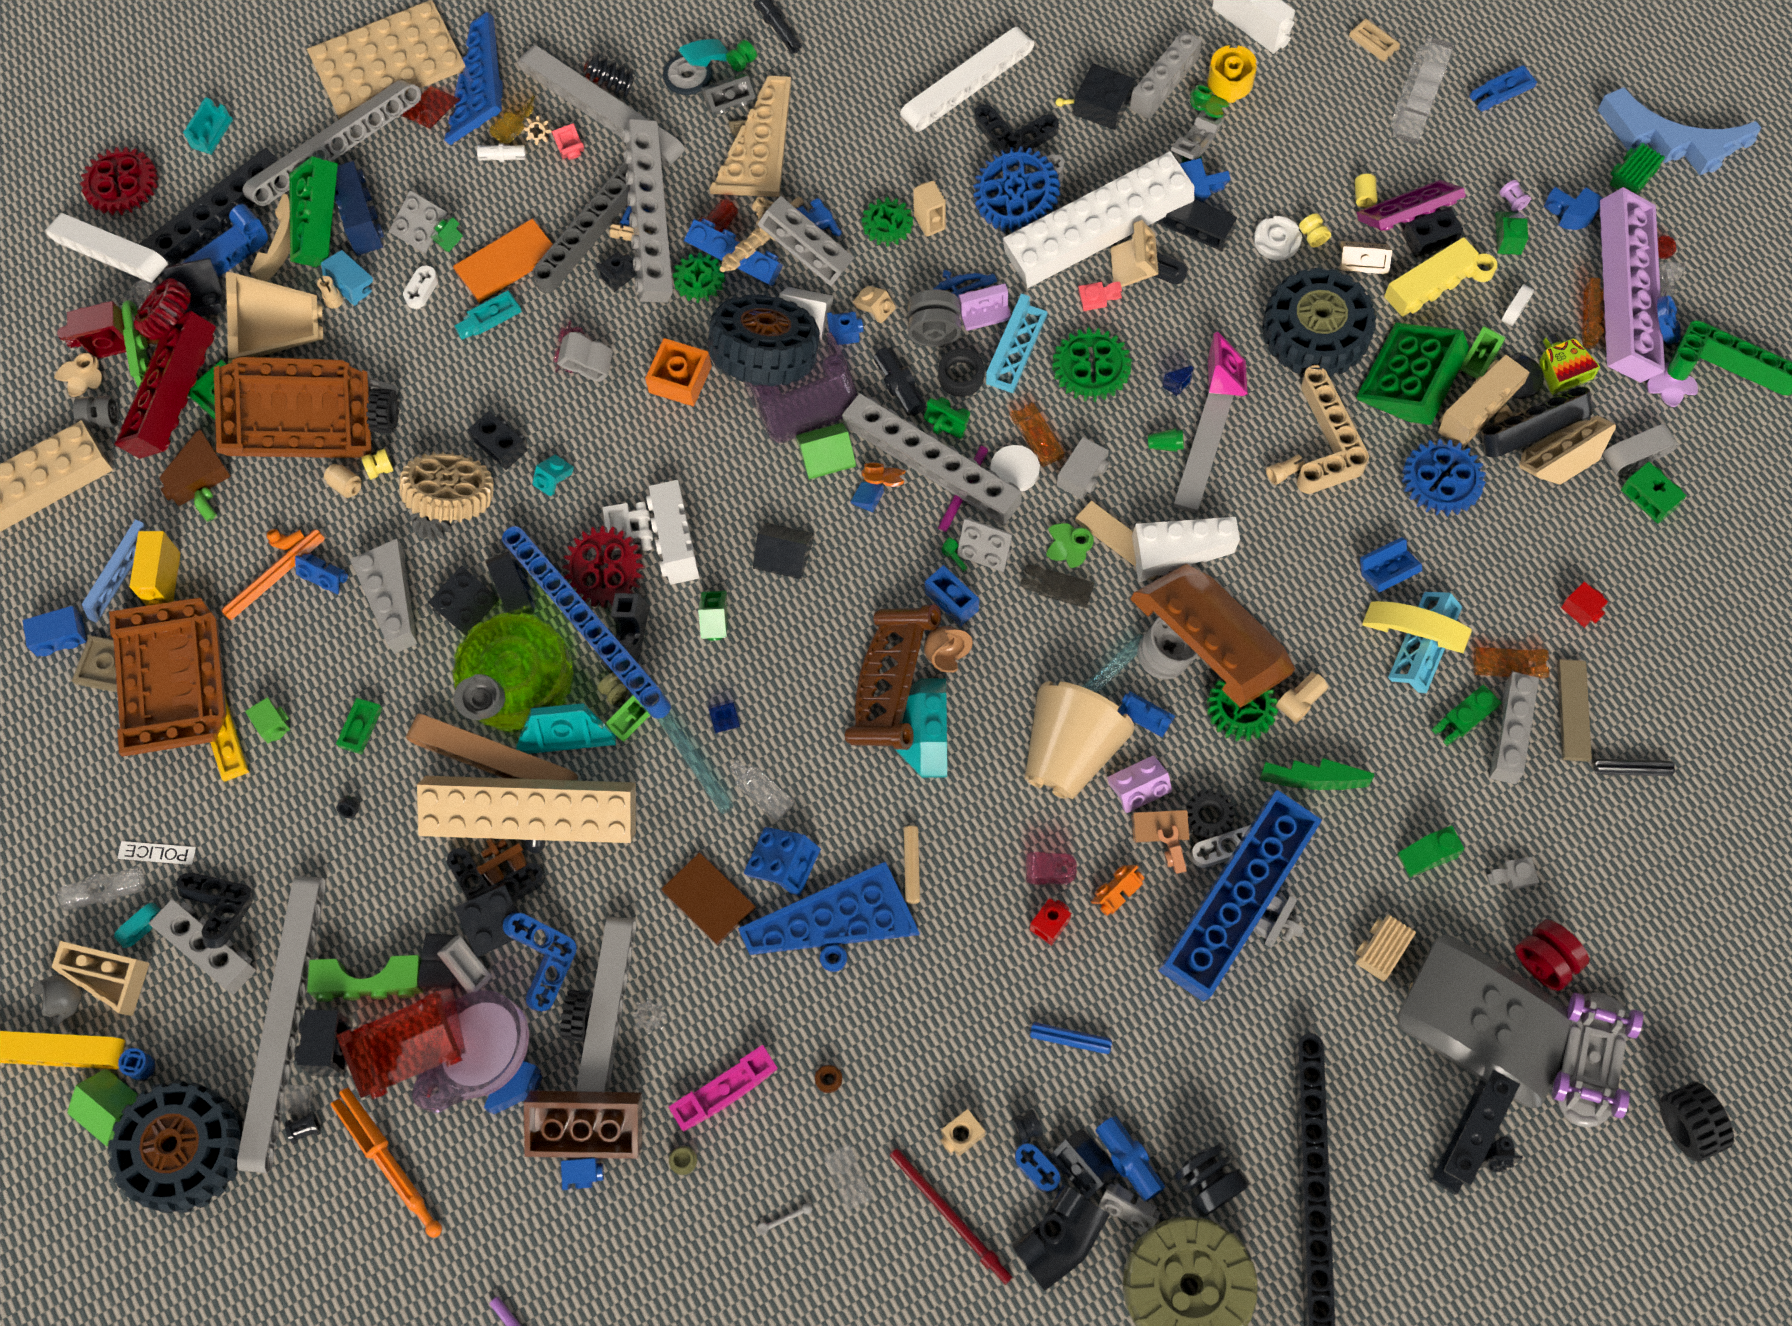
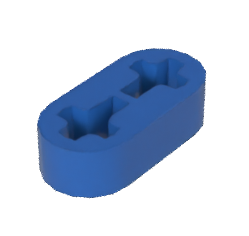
[1015,1144,1060,1193]

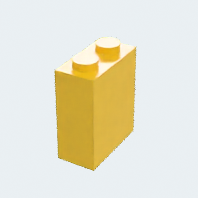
[129,531,181,606]

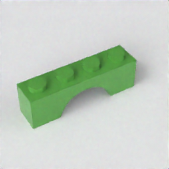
[307,955,423,1002]

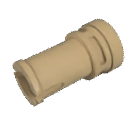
[317,276,343,309]
[1266,454,1305,485]

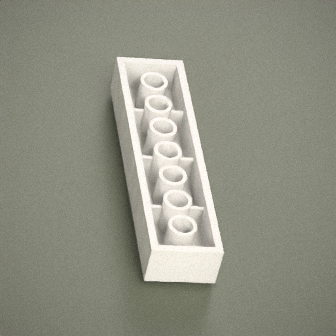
[1003,151,1194,288]

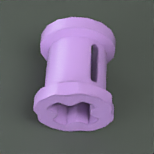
[1499,180,1531,212]

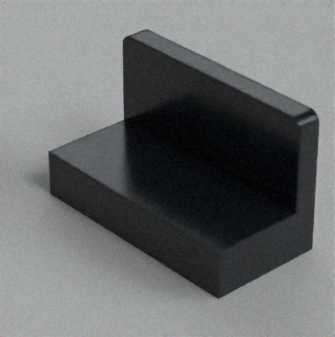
[1050,1129,1118,1200]

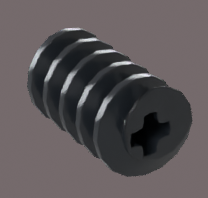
[583,52,635,98]

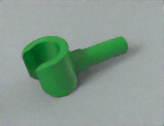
[942,537,968,572]

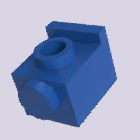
[827,311,863,346]
[561,1158,604,1190]

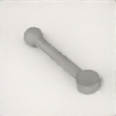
[757,1203,813,1235]

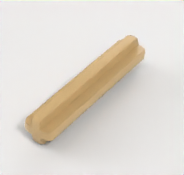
[904,826,920,904]

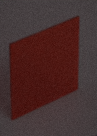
[401,86,460,129]

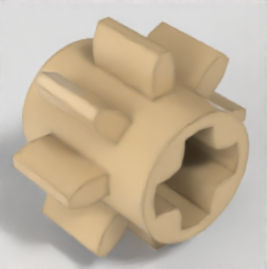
[523,115,553,145]

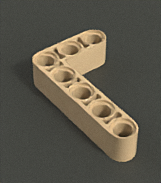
[1297,365,1369,494]

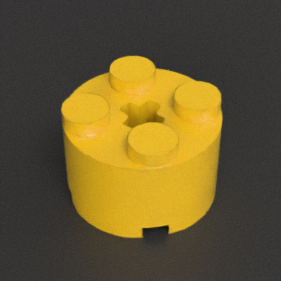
[1207,45,1257,103]

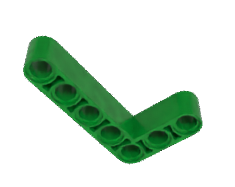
[1667,320,1792,396]

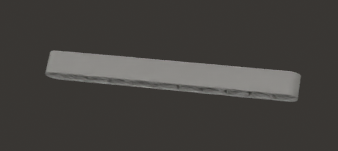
[237,876,326,1173]

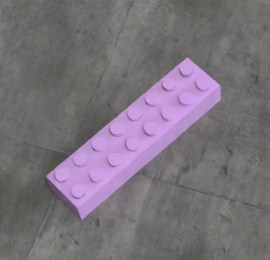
[1600,187,1665,383]

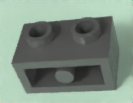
[701,73,755,115]

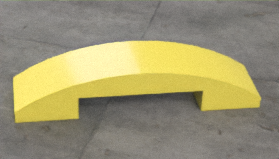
[1363,601,1472,654]

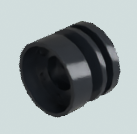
[1173,1143,1251,1218]

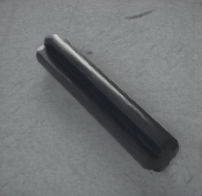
[1593,759,1675,776]

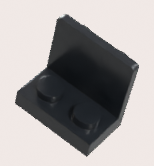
[163,258,226,317]

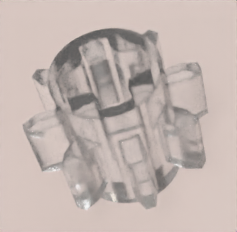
[631,997,667,1034]

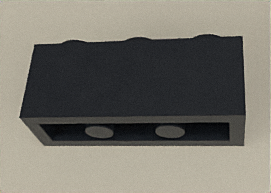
[1158,199,1237,252]

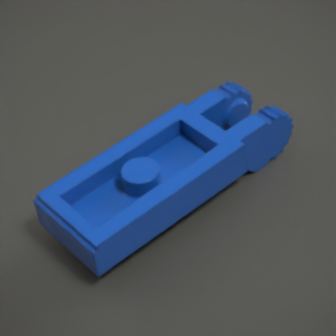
[1469,65,1537,112]

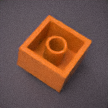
[645,338,712,407]

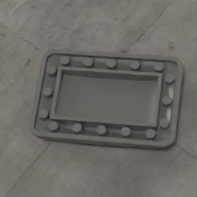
[1397,935,1572,1108]

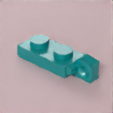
[454,290,522,340]

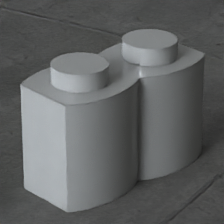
[557,332,613,382]

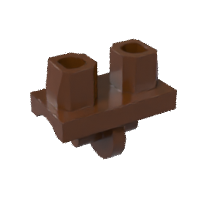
[477,838,526,885]

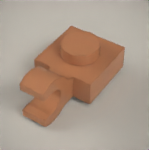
[1157,824,1187,874]

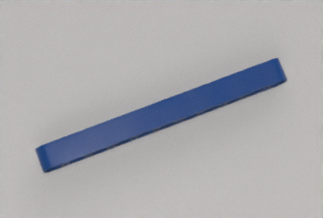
[502,526,671,719]

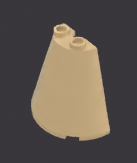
[226,272,323,364]
[1025,681,1135,799]

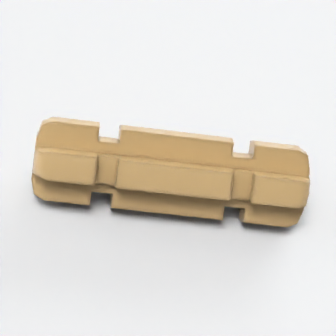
[610,224,652,241]

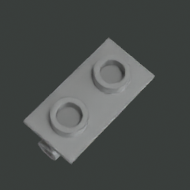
[1099,1183,1161,1233]

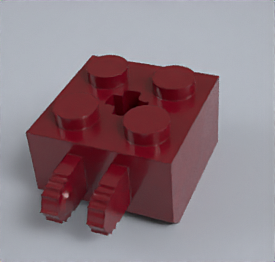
[56,301,126,359]

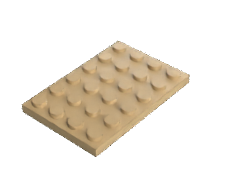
[307,0,466,119]

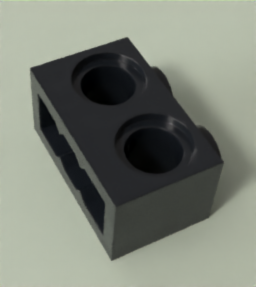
[1403,207,1463,258]
[468,411,527,470]

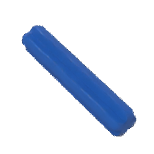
[1030,1022,1112,1054]

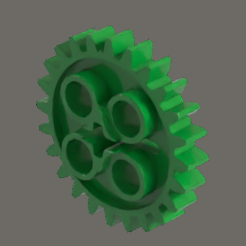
[1052,328,1132,402]

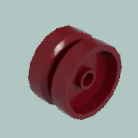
[1515,919,1590,991]

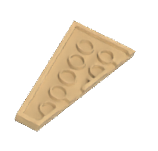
[709,76,792,197]

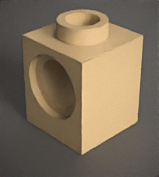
[940,1109,985,1157]

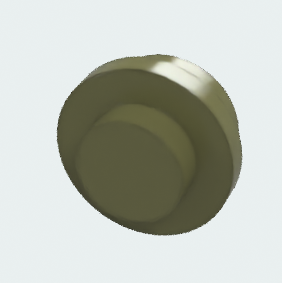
[669,1146,697,1175]

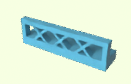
[986,293,1048,393]
[1388,592,1462,693]

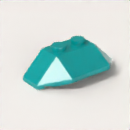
[895,678,947,778]

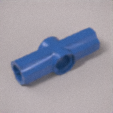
[1095,1116,1165,1202]

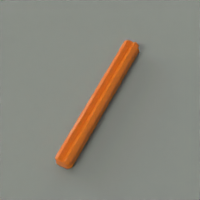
[221,529,325,620]

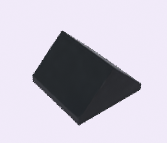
[753,523,815,580]

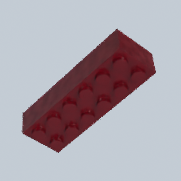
[114,311,216,459]

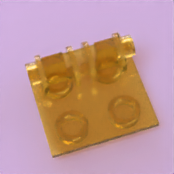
[489,95,535,144]

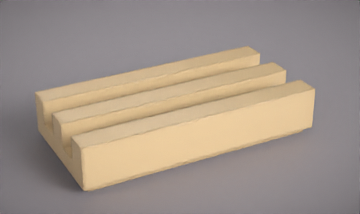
[1349,18,1400,62]

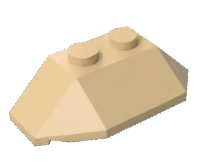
[1519,415,1616,485]

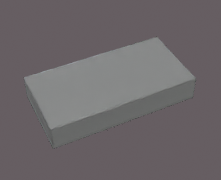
[437,935,492,995]

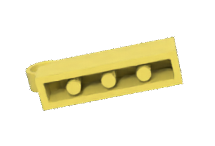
[1384,237,1497,317]

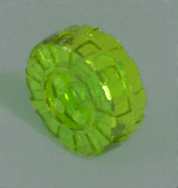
[452,612,574,732]

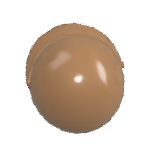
[924,626,973,673]

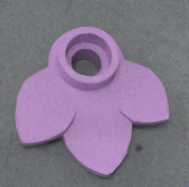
[1647,362,1698,407]

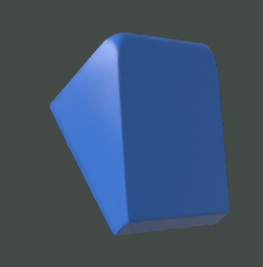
[851,482,884,513]

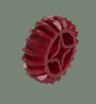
[134,278,191,340]

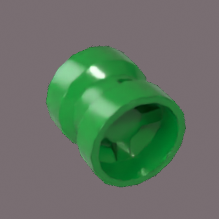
[725,40,757,72]

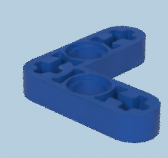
[503,913,576,1011]

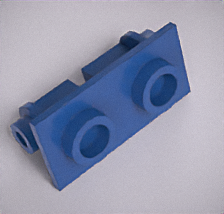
[295,554,348,595]
[1117,691,1175,738]

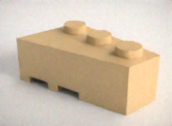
[51,941,150,1016]

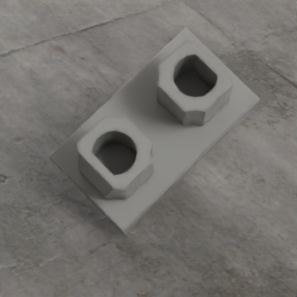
[1254,895,1304,948]

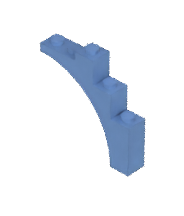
[1598,87,1761,176]

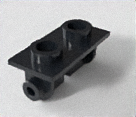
[1480,1136,1523,1172]

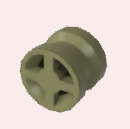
[597,672,630,705]

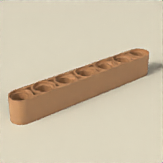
[405,714,579,781]

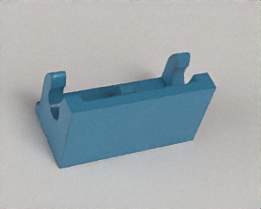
[321,250,373,306]

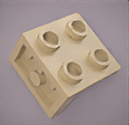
[1111,220,1158,288]

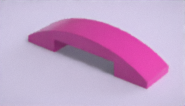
[668,1045,778,1131]

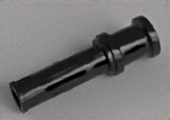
[753,0,802,54]

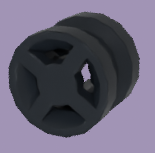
[1011,1109,1043,1144]

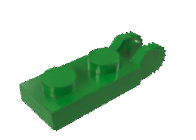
[1432,684,1502,746]

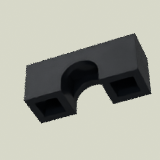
[601,593,650,673]

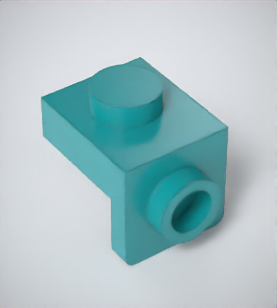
[532,454,574,496]

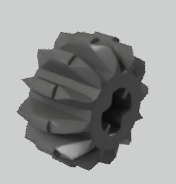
[410,512,454,542]

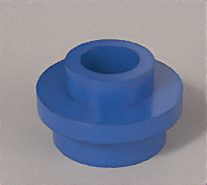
[820,944,847,972]

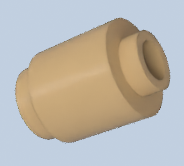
[324,464,361,498]

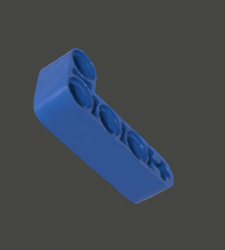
[182,204,268,278]

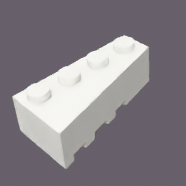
[646,480,700,585]
[1132,517,1240,583]

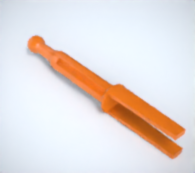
[330,1087,442,1238]

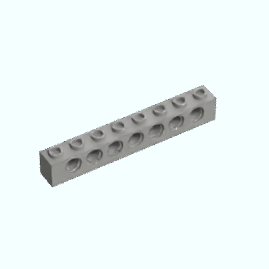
[622,119,673,303]
[842,393,1022,525]

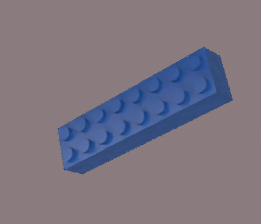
[1158,790,1322,1002]

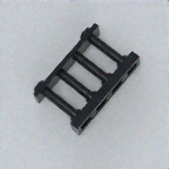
[1430,1070,1520,1195]

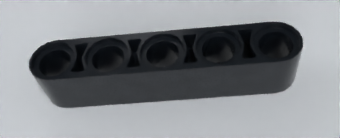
[1481,387,1593,457]

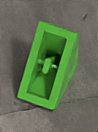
[1460,326,1506,379]
[605,695,650,742]

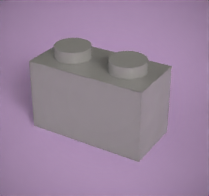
[1057,437,1110,500]

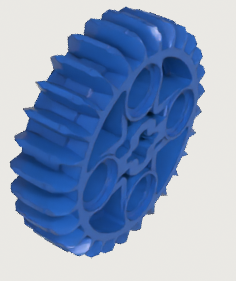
[973,146,1060,233]

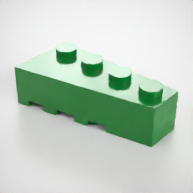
[289,156,338,268]

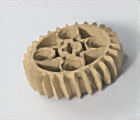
[399,451,494,524]

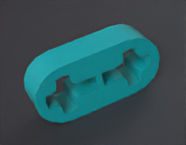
[114,903,161,948]

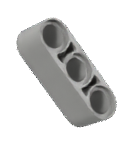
[1602,424,1679,476]

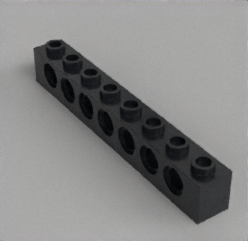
[125,148,279,290]

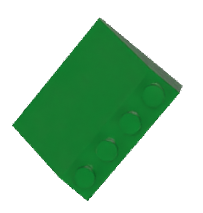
[1356,323,1470,425]

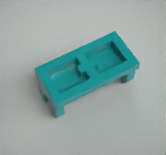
[183,97,233,155]

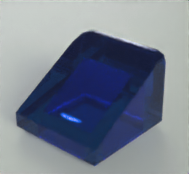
[1162,366,1194,396]
[708,700,740,734]

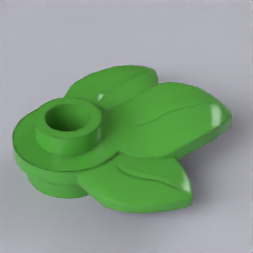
[1046,523,1094,568]

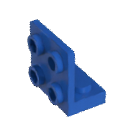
[744,827,821,896]

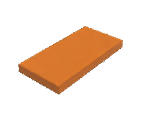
[453,218,553,303]

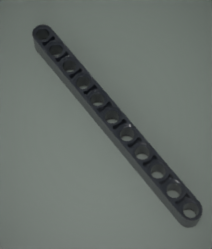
[1294,1033,1336,1326]

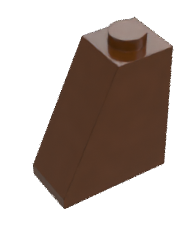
[159,430,231,507]

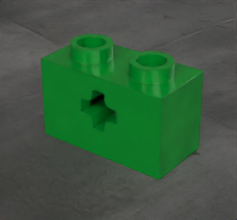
[1621,462,1687,524]

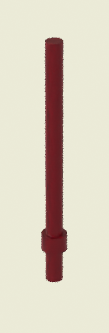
[889,1148,1013,1285]

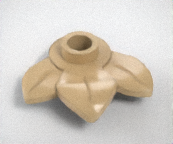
[54,353,102,397]

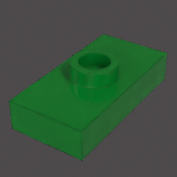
[336,698,383,755]

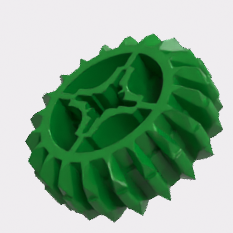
[1206,680,1278,742]

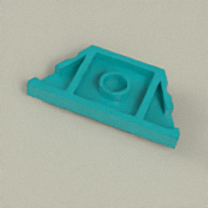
[516,703,616,754]

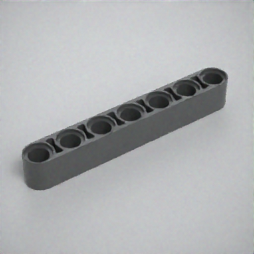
[533,163,630,293]

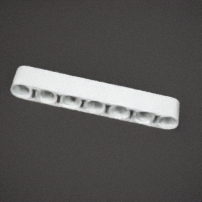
[900,27,1034,132]
[45,213,168,283]

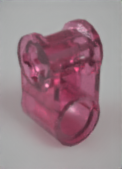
[1025,852,1077,885]

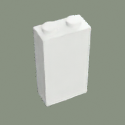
[1212,0,1295,54]

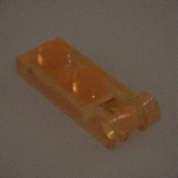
[1582,277,1604,349]
[1010,402,1065,468]
[1473,647,1550,679]

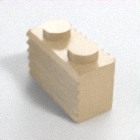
[913,181,946,236]
[1355,914,1416,982]

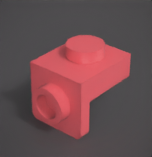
[552,123,584,160]

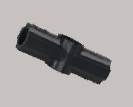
[873,347,926,416]

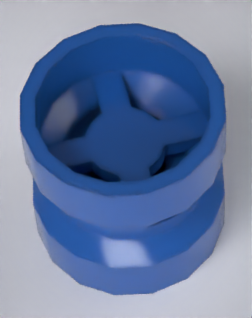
[118,1048,156,1081]

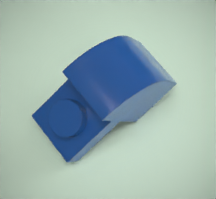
[1180,158,1231,202]
[1544,187,1603,230]

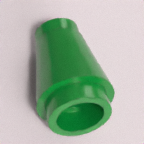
[1148,428,1184,452]

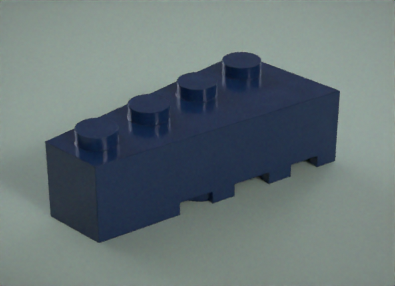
[334,161,385,256]

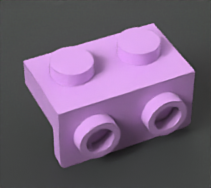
[959,284,1011,331]
[1107,755,1172,813]

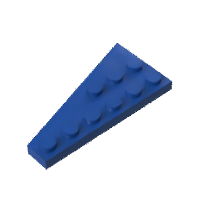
[444,11,502,145]
[738,861,920,955]

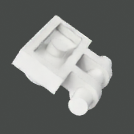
[603,502,653,556]

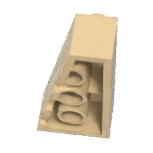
[1438,355,1530,450]

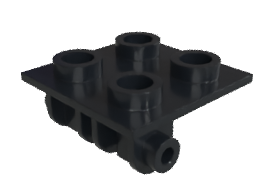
[427,565,500,636]

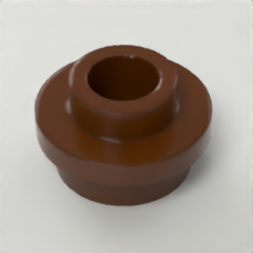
[815,1065,843,1093]

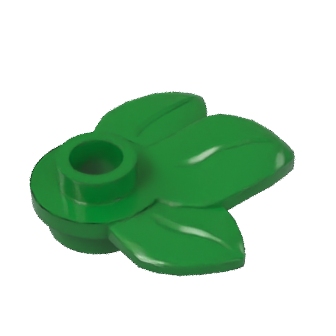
[1189,85,1230,118]

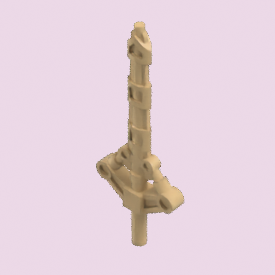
[720,196,804,272]

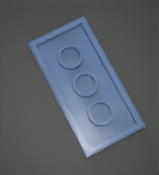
[82,519,146,623]

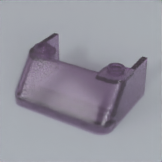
[744,333,858,443]

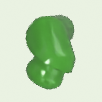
[194,487,217,522]

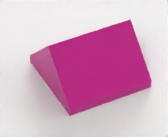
[1208,332,1248,396]

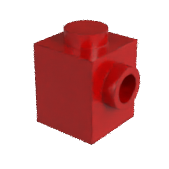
[1561,581,1609,628]
[1030,898,1072,946]

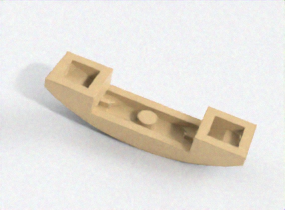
[250,194,290,282]

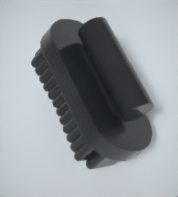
[1154,252,1188,284]

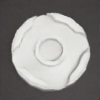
[1254,216,1302,260]
[990,445,1040,492]

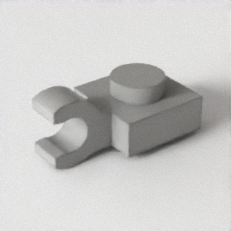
[1487,857,1539,890]

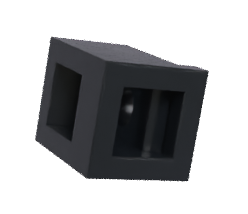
[596,251,636,292]

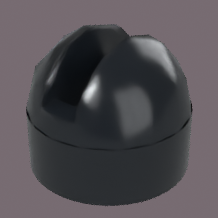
[336,796,360,819]
[524,840,546,854]

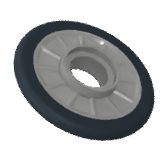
[663,54,712,95]

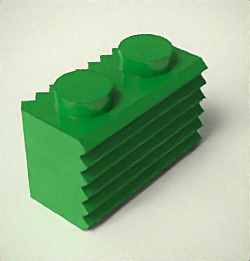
[1609,143,1665,195]

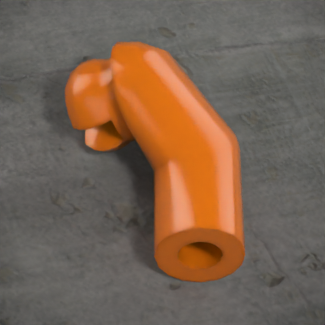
[266,529,304,550]

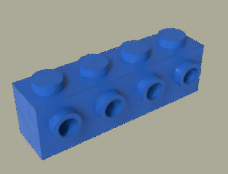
[684,218,783,287]

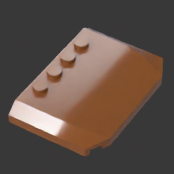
[214,357,371,458]
[1130,564,1295,708]
[109,597,226,757]

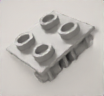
[389,190,448,254]
[957,517,1013,572]

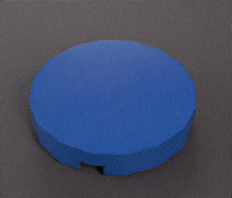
[1657,295,1681,345]

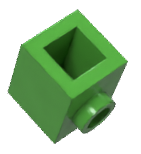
[245,697,290,744]

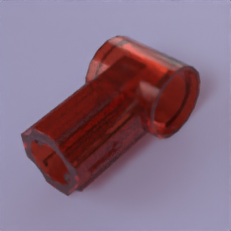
[698,198,738,233]

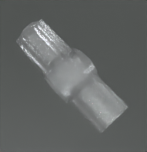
[57,867,146,911]

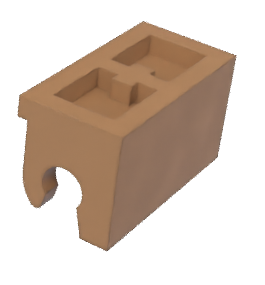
[1131,810,1189,843]

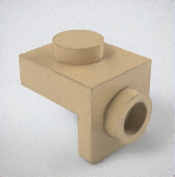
[853,285,896,323]

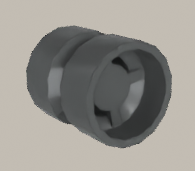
[73,395,119,429]

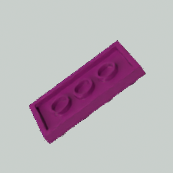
[1356,180,1466,231]

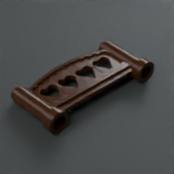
[845,604,941,750]

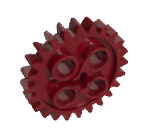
[80,147,159,216]
[562,526,646,608]

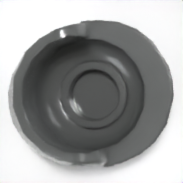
[453,674,505,720]
[31,975,81,1026]

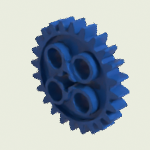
[1402,439,1486,516]

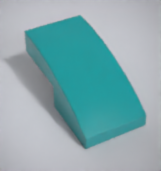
[679,39,729,67]

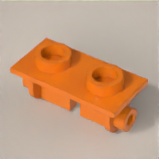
[1090,865,1145,916]

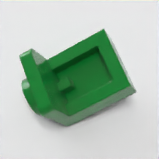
[430,217,463,252]

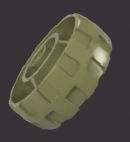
[1123,1216,1258,1326]

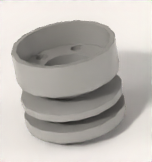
[1137,617,1198,680]

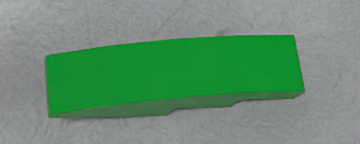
[1259,758,1375,790]

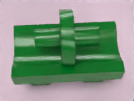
[923,397,971,439]

